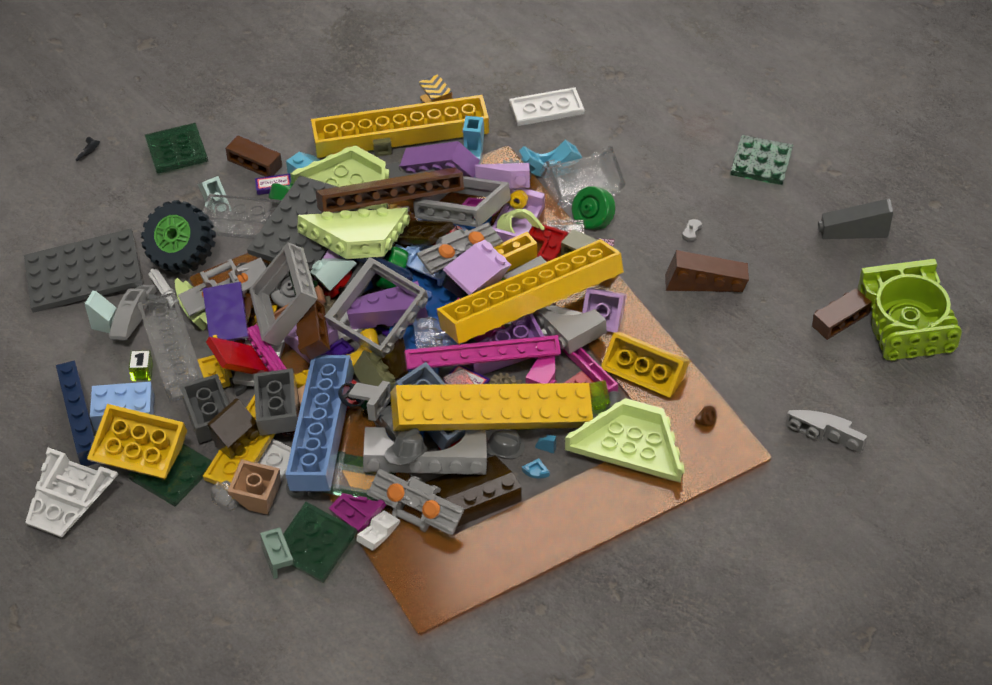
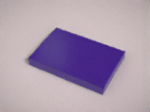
[203,282,249,341]

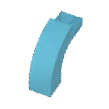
[463,116,484,178]
[519,140,583,177]

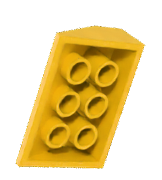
[87,404,187,479]

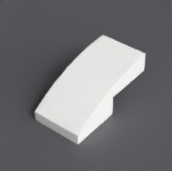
[356,511,400,551]

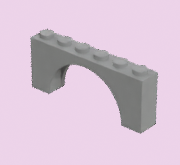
[503,256,607,354]
[363,427,487,475]

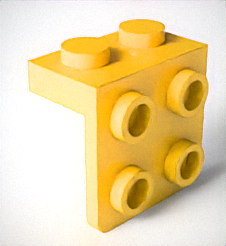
[197,335,232,388]

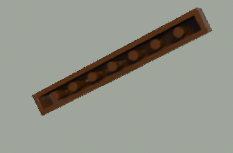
[316,167,464,213]

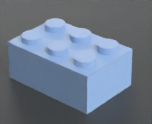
[90,382,155,431]

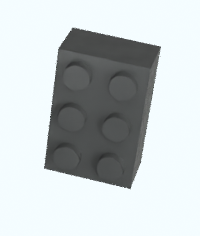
[254,368,299,436]
[180,374,229,443]

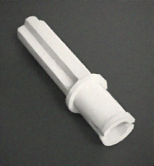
[149,269,181,311]

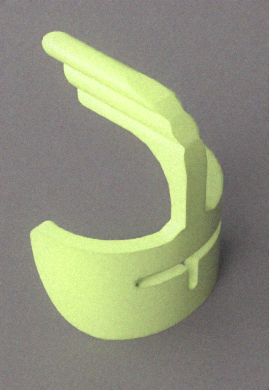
[497,209,545,234]

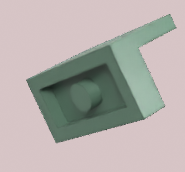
[260,527,293,579]

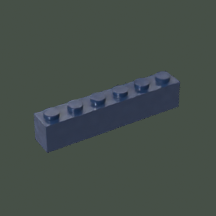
[56,360,98,466]

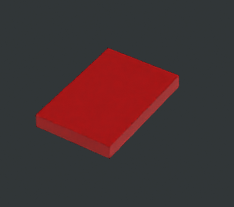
[206,336,269,374]

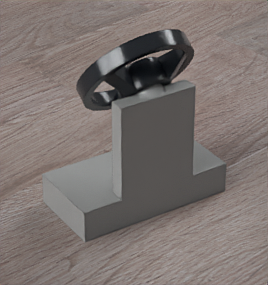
[338,381,391,421]

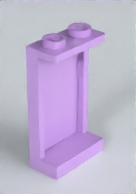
[492,188,545,242]

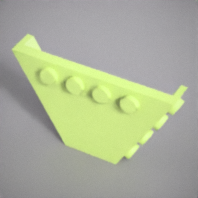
[290,145,389,211]
[297,208,410,259]
[565,398,685,483]

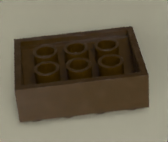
[425,455,522,527]

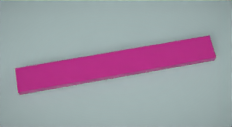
[404,335,561,371]

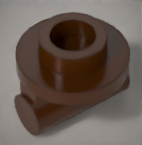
[694,405,717,425]

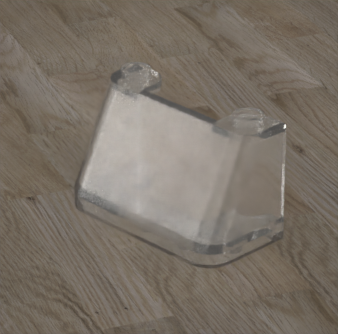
[540,146,626,207]

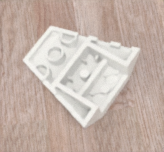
[25,448,118,538]

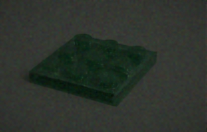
[145,123,208,174]
[730,135,793,185]
[128,444,212,507]
[283,502,358,583]

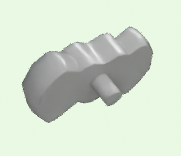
[682,219,703,242]

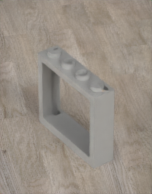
[413,176,511,227]
[249,242,317,346]
[324,257,428,358]

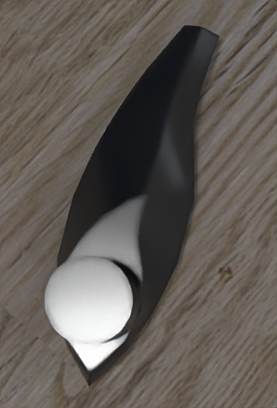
[76,137,100,162]

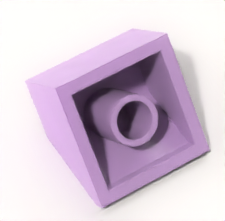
[582,288,627,332]

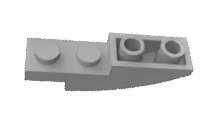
[109,285,157,340]
[786,410,867,453]

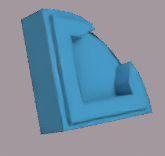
[535,435,556,454]
[522,458,550,479]

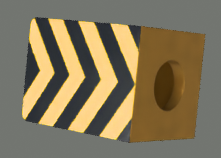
[419,75,453,103]

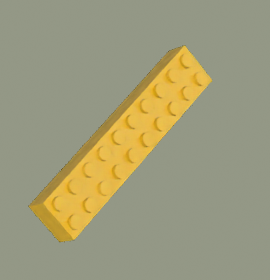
[311,95,489,158]
[437,239,624,344]
[390,383,593,431]

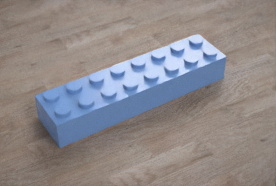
[286,355,354,491]

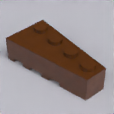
[665,250,749,292]

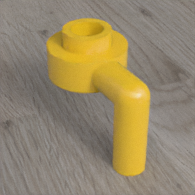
[507,190,528,209]

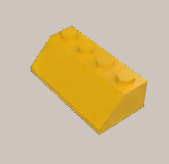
[601,332,690,398]

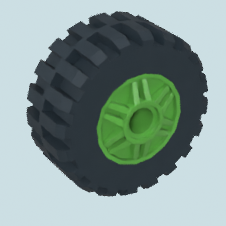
[141,200,216,274]

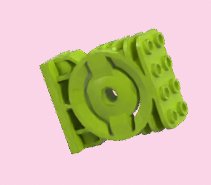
[858,259,962,361]

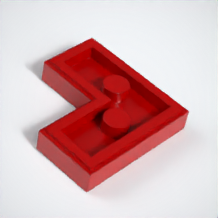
[529,224,568,262]

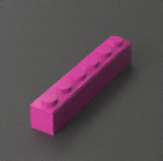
[246,324,287,372]
[564,348,618,394]

